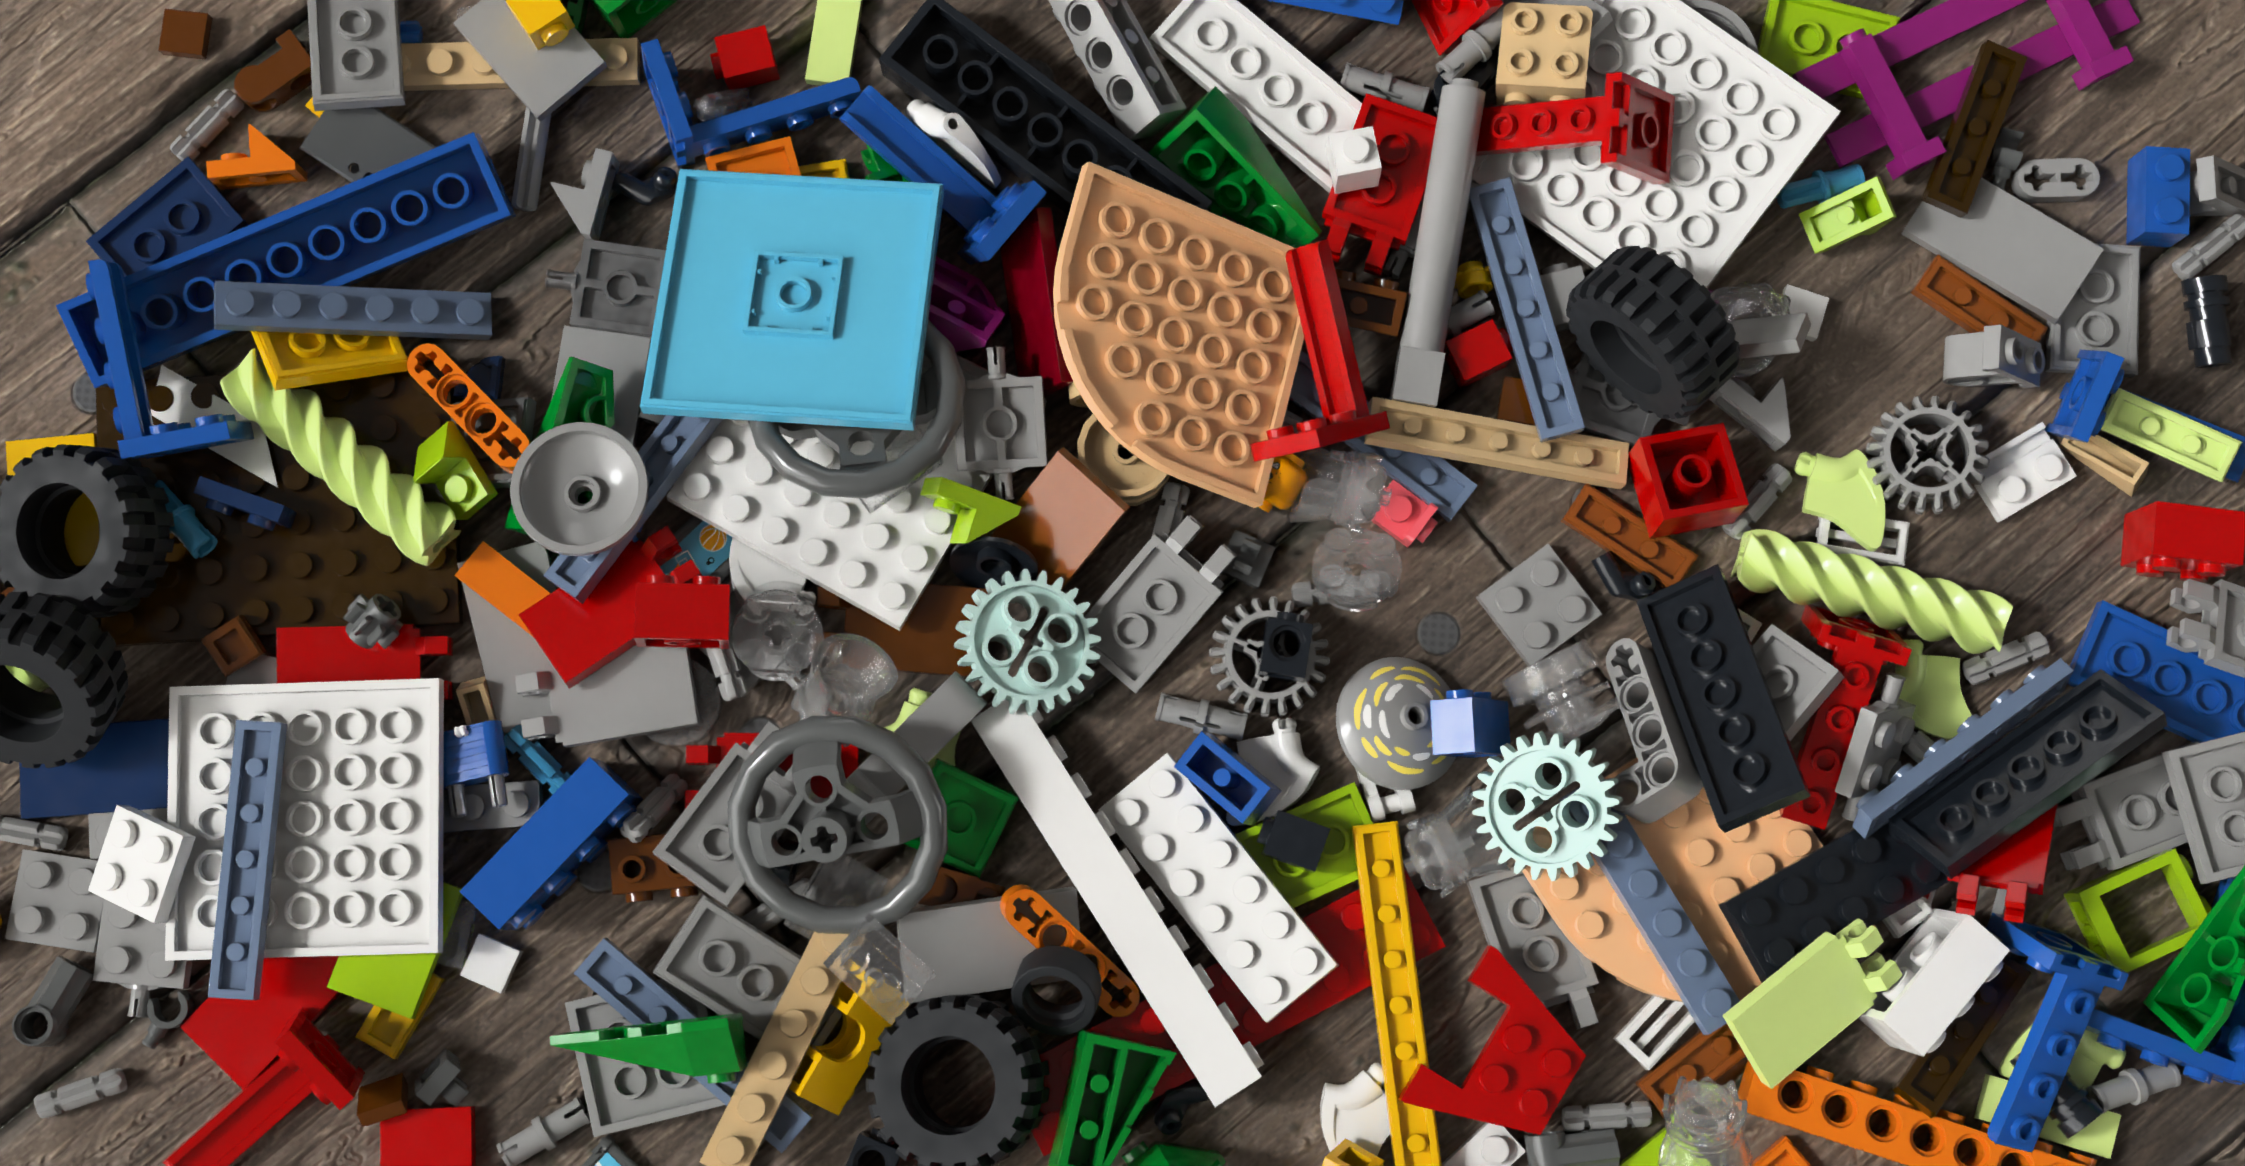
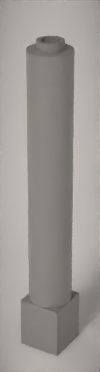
[1389,78,1486,408]

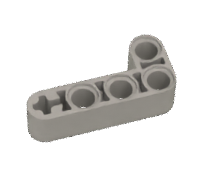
[1606,638,1703,823]
[829,671,987,825]

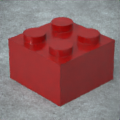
[1628,423,1749,539]
[2121,501,2245,583]
[634,575,730,649]

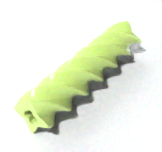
[220,348,461,566]
[1731,529,2013,654]

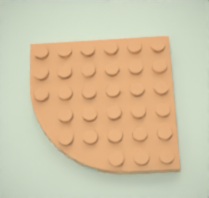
[1053,161,1304,508]
[1515,756,1876,1002]

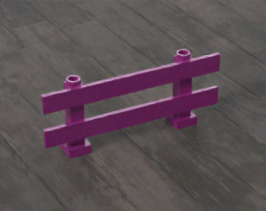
[1792,0,2140,181]

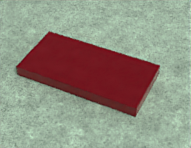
[1000,208,1073,398]

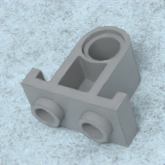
[1943,325,2045,388]

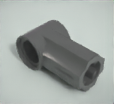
[12,956,94,1047]
[1524,1128,1620,1166]

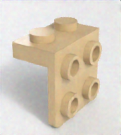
[1496,2,1593,106]

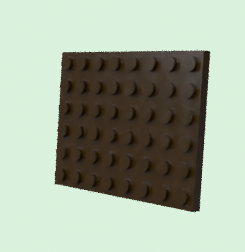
[96,361,463,647]

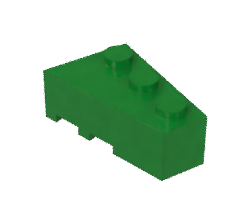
[1048,1030,1177,1166]

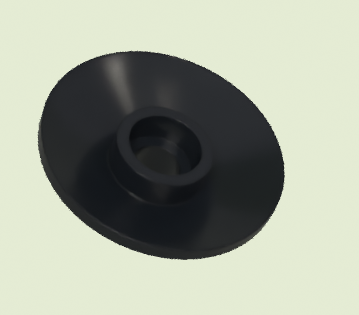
[949,536,1039,589]

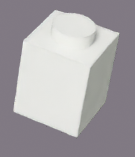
[1326,126,1382,194]

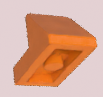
[206,124,308,190]

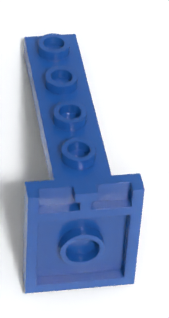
[641,39,861,169]
[839,85,1047,265]
[86,259,254,459]
[2045,349,2245,483]
[1986,913,2129,1153]
[2085,980,2245,1085]

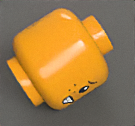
[1259,453,1308,513]

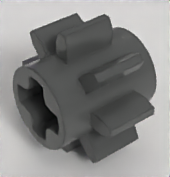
[343,593,403,649]

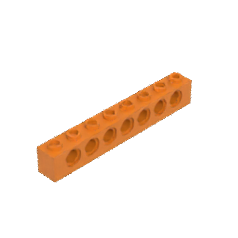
[1733,1059,2097,1166]

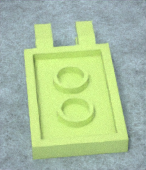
[1722,918,1903,1089]

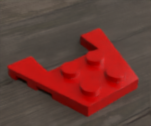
[1398,945,1586,1135]

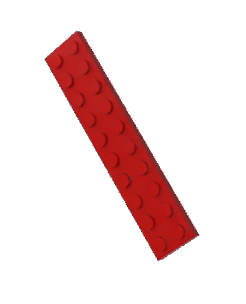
[1031,868,1446,1156]

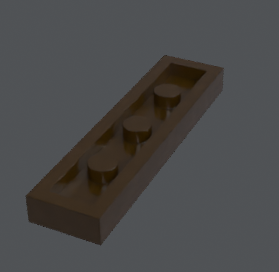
[1921,40,2028,218]
[1893,955,2031,1118]

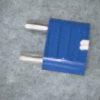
[444,720,510,818]

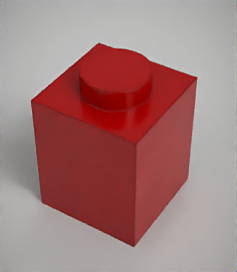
[710,25,780,91]
[1444,319,1513,389]

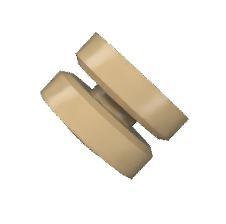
[1077,414,1170,506]

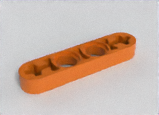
[407,343,532,474]
[1000,884,1140,1017]

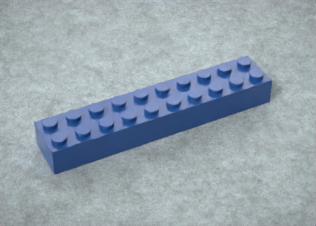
[56,132,516,388]

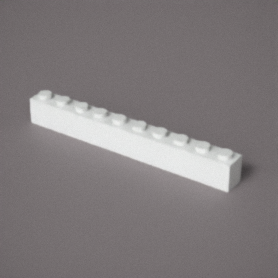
[971,699,1264,1108]

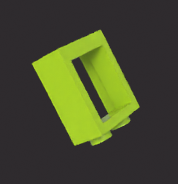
[2064,848,2212,973]

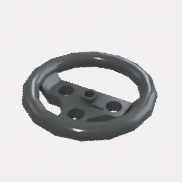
[748,319,966,498]
[728,716,948,934]

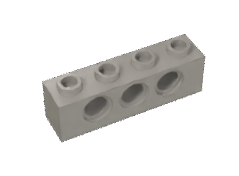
[1048,0,1187,141]

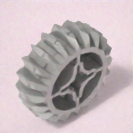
[1865,396,1990,515]
[1209,596,1330,717]

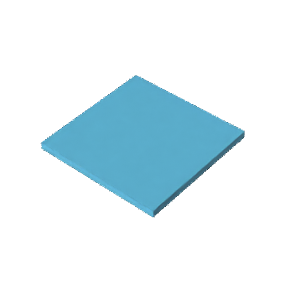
[640,169,944,431]

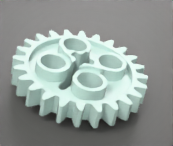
[954,569,1101,716]
[1472,731,1623,881]

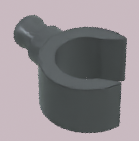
[1991,127,2024,190]
[142,990,195,1049]

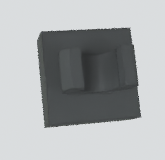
[1222,530,1276,589]
[414,1048,469,1107]

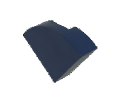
[453,356,506,400]

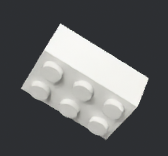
[1858,908,2010,1057]

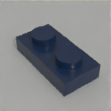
[193,476,297,531]

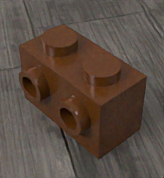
[1335,269,1407,337]
[608,834,698,903]

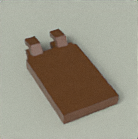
[812,584,988,678]

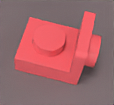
[1366,479,1438,548]

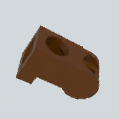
[234,29,312,112]
[918,867,1006,906]

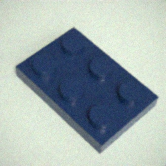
[86,157,249,277]

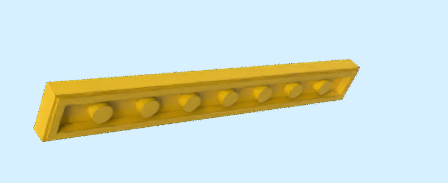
[1351,821,1442,1166]

